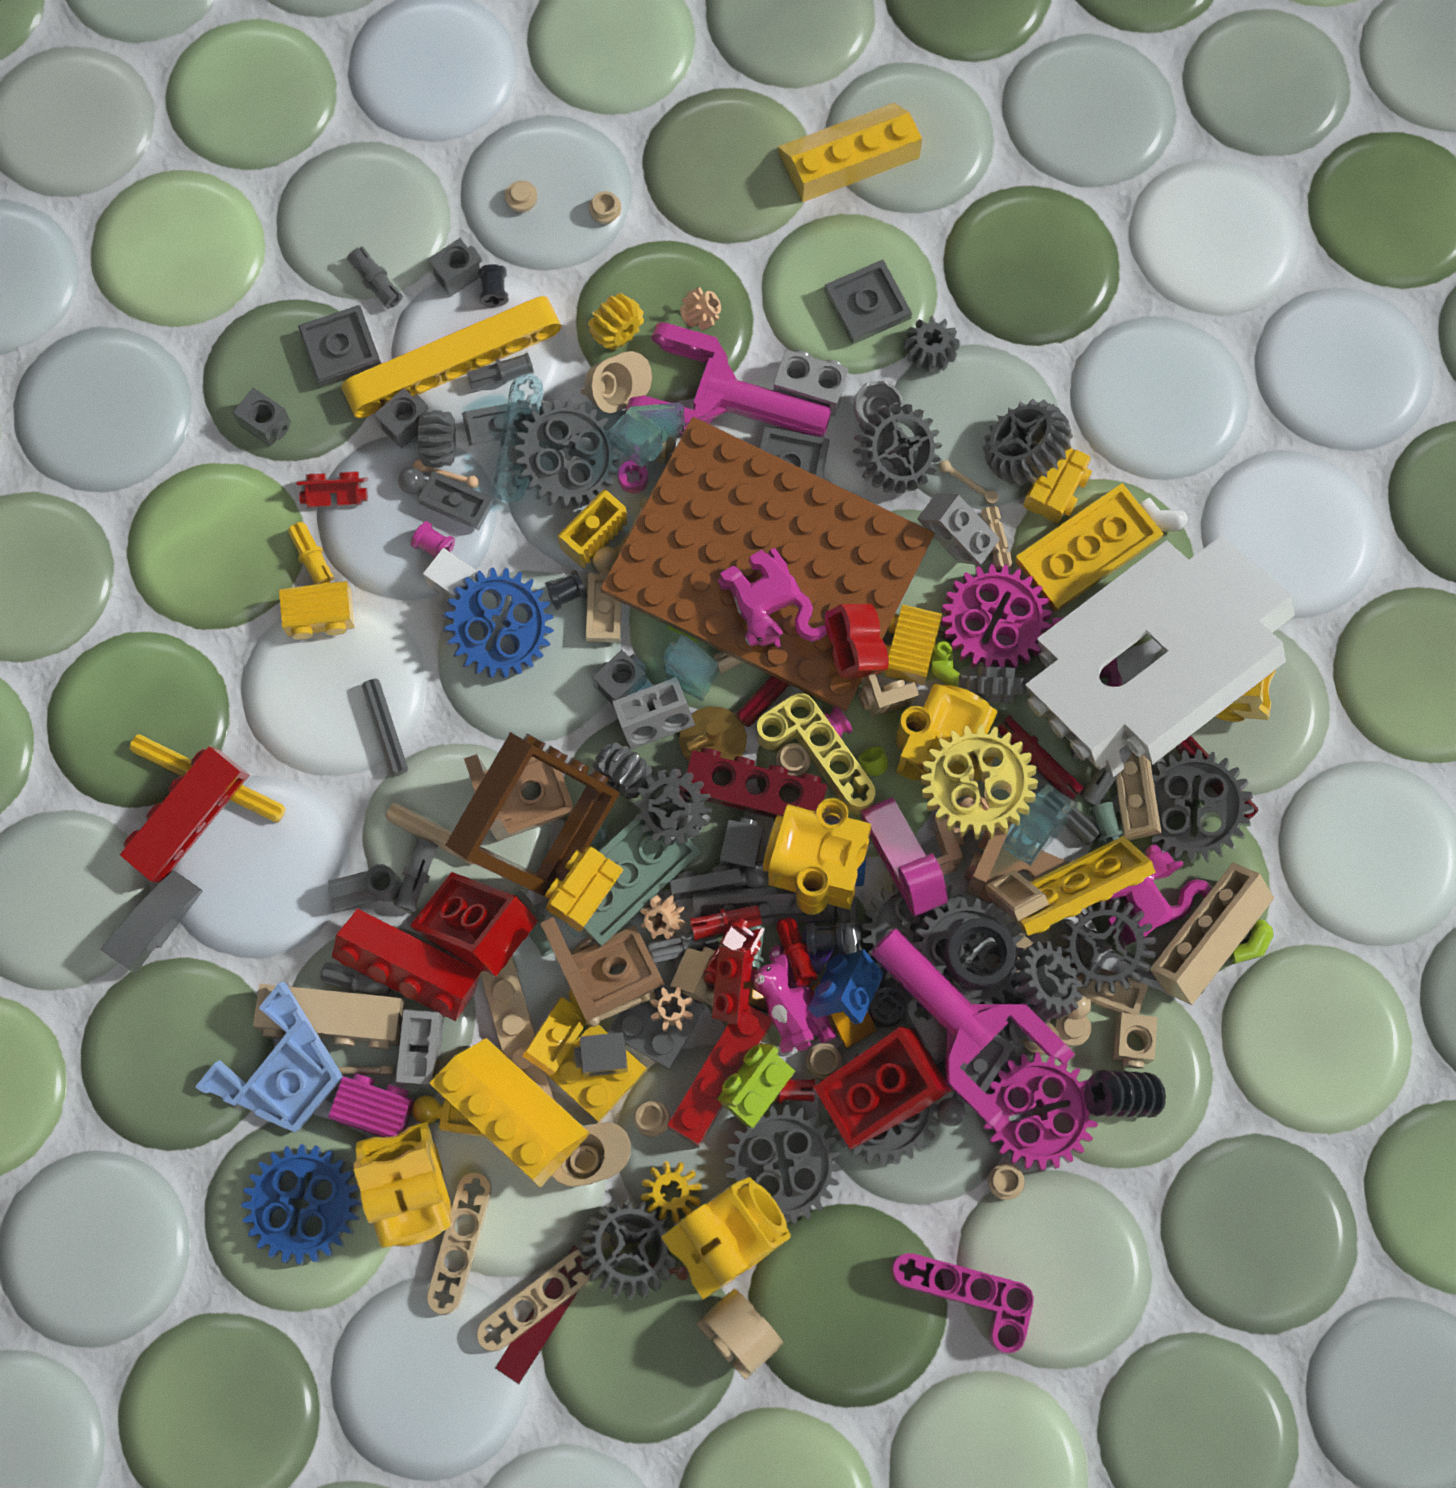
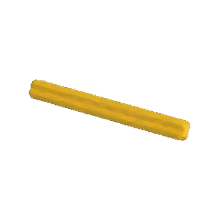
[129,734,286,823]

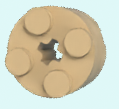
[696,1288,783,1380]

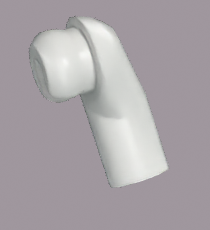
[1140,498,1188,532]

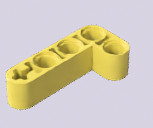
[756,693,875,815]

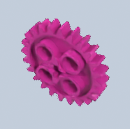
[941,564,1052,668]
[983,1052,1098,1171]

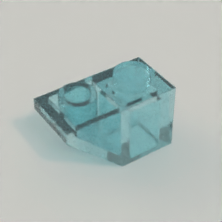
[609,403,685,467]
[663,634,719,702]
[1002,784,1076,866]

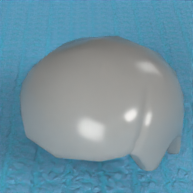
[853,381,904,431]

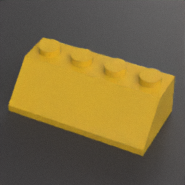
[777,103,923,203]
[429,1038,590,1188]

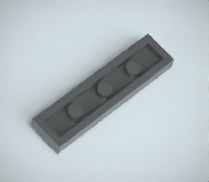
[693,887,835,925]

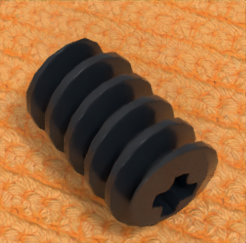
[1084,1070,1166,1118]

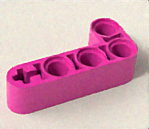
[860,797,948,917]
[891,1253,1034,1353]

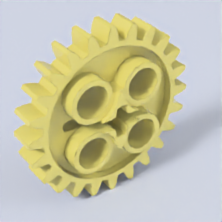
[921,725,1038,840]

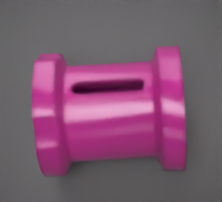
[410,521,456,559]

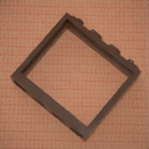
[445,732,620,897]

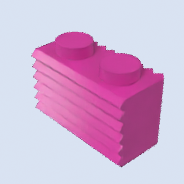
[328,1073,414,1138]

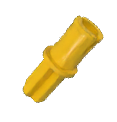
[288,522,335,585]

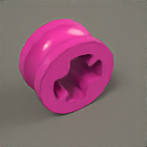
[618,460,648,494]
[824,707,853,739]

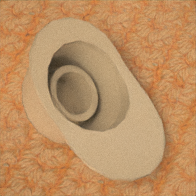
[580,351,652,413]
[552,1122,631,1186]

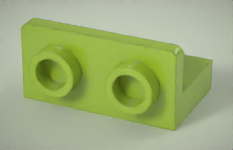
[717,1043,795,1128]

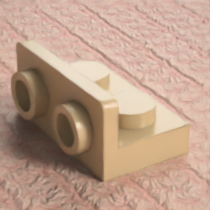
[858,673,919,717]

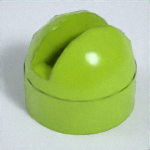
[858,746,888,777]

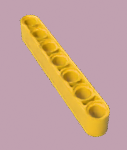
[341,296,562,418]

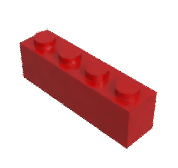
[120,746,250,883]
[331,908,481,1022]
[667,1005,773,1148]

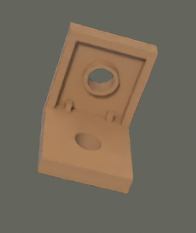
[464,749,574,841]
[964,821,1070,911]
[540,917,664,1021]

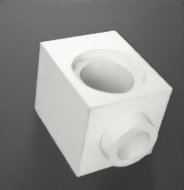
[423,548,476,600]

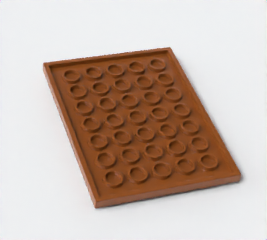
[601,417,935,712]

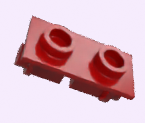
[296,471,368,508]
[704,918,764,986]
[712,946,754,1025]

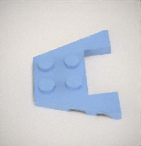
[196,981,343,1133]

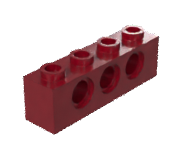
[685,747,828,819]

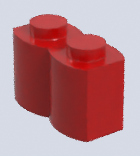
[825,604,889,678]

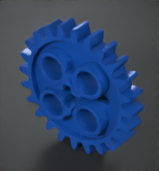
[442,567,554,679]
[241,1144,362,1265]

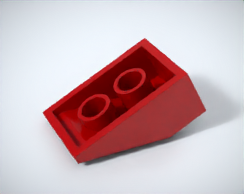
[410,872,538,977]
[814,1027,951,1149]

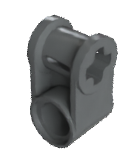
[904,998,947,1065]

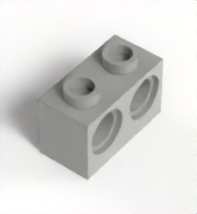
[773,349,849,416]
[917,493,1000,565]
[612,677,695,750]
[396,1010,445,1089]

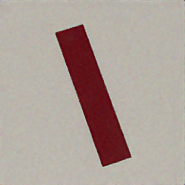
[495,1245,591,1384]

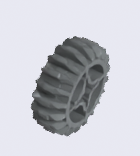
[982,399,1073,486]
[852,402,943,494]
[1059,898,1156,994]
[579,1199,677,1300]

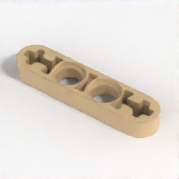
[427,1173,492,1315]
[477,1249,594,1351]

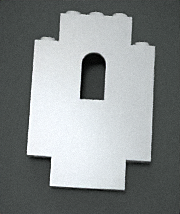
[1025,535,1295,777]

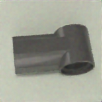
[328,864,402,911]

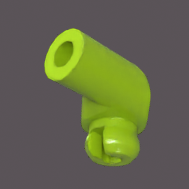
[931,641,961,687]
[1230,919,1274,964]

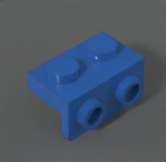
[808,949,883,1024]

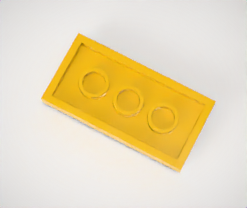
[1014,483,1164,612]
[1008,836,1156,936]

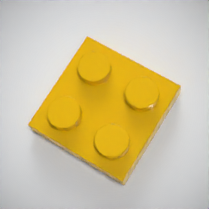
[546,1024,647,1123]

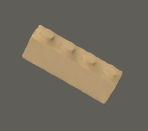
[1150,863,1274,1005]
[253,984,406,1050]

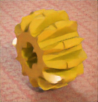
[588,293,644,351]
[641,1161,702,1224]

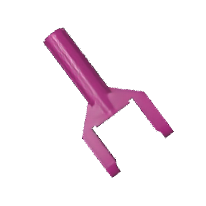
[625,323,831,437]
[871,928,1075,1133]

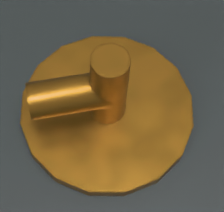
[679,706,747,773]

